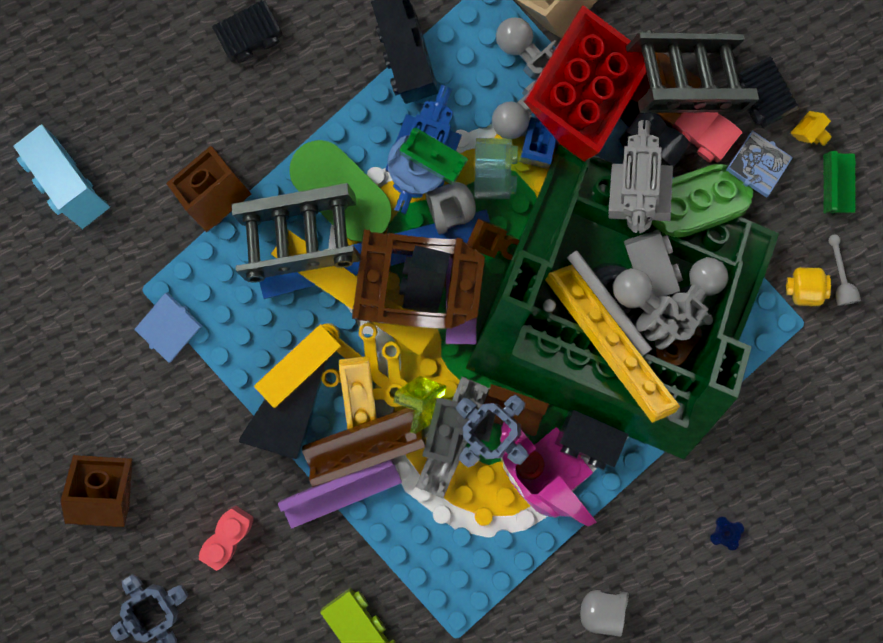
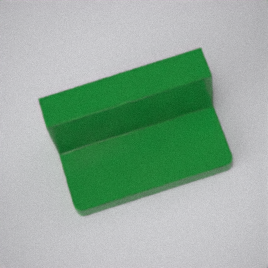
[823,151,855,213]

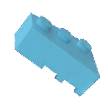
[13,124,110,229]

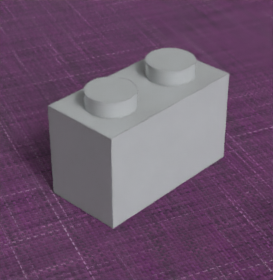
[624,229,683,296]

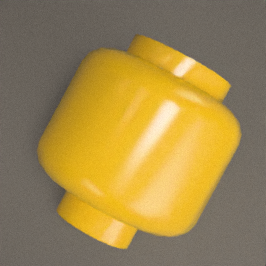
[786,267,831,306]

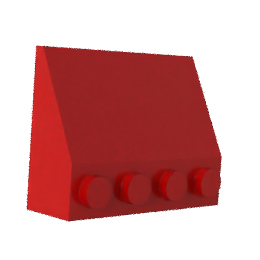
[523,5,646,161]

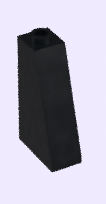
[239,358,329,459]

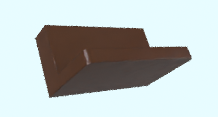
[484,384,548,436]

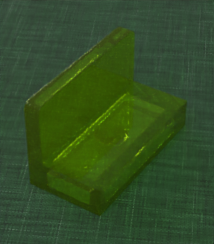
[393,376,446,434]

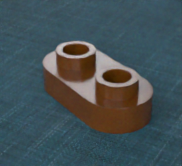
[654,327,702,368]

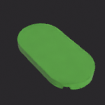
[289,140,391,242]
[651,164,753,237]

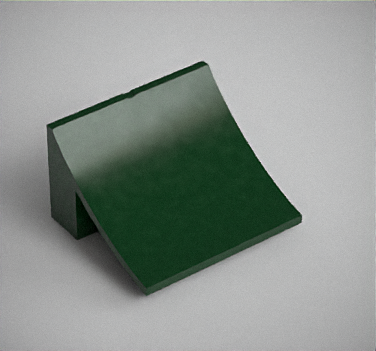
[466,143,779,459]

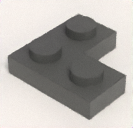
[422,397,496,464]

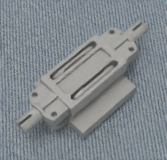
[609,120,673,233]

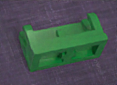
[399,128,468,185]

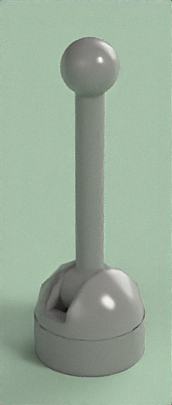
[828,235,861,306]
[542,299,566,319]

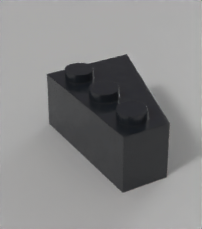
[371,0,439,104]

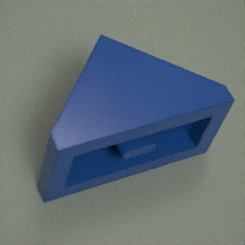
[519,117,556,169]

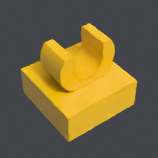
[791,111,832,146]

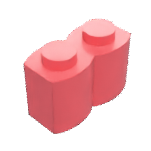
[672,112,742,163]
[199,506,253,571]

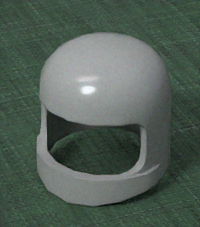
[425,182,476,235]
[580,590,629,637]

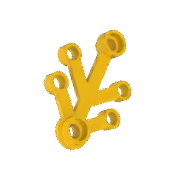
[322,322,411,407]

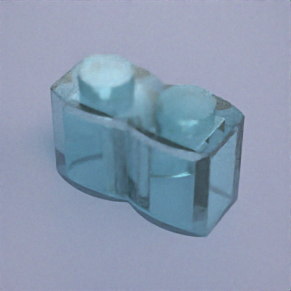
[474,138,518,200]

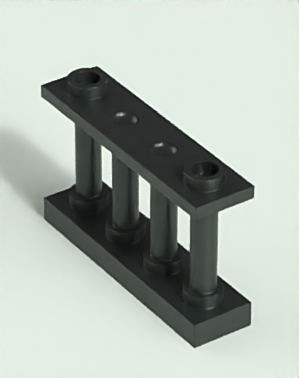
[626,30,759,113]
[232,183,361,283]

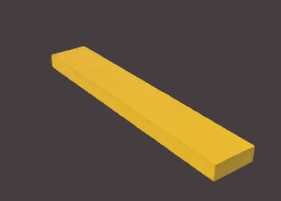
[271,230,436,355]
[545,265,680,423]

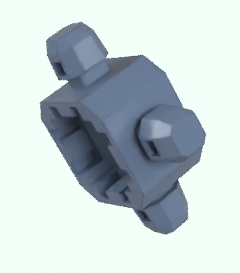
[456,395,529,468]
[110,574,188,643]

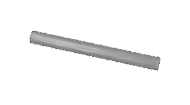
[567,251,652,357]

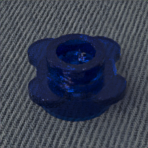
[710,516,744,550]

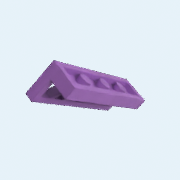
[278,459,402,529]

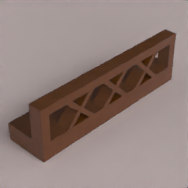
[302,405,426,487]

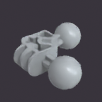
[492,17,556,139]
[613,257,728,349]

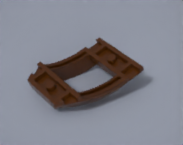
[352,229,485,329]

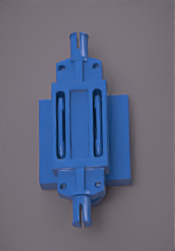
[385,85,462,214]

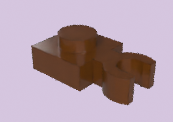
[467,218,519,260]

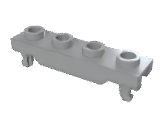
[416,377,489,498]

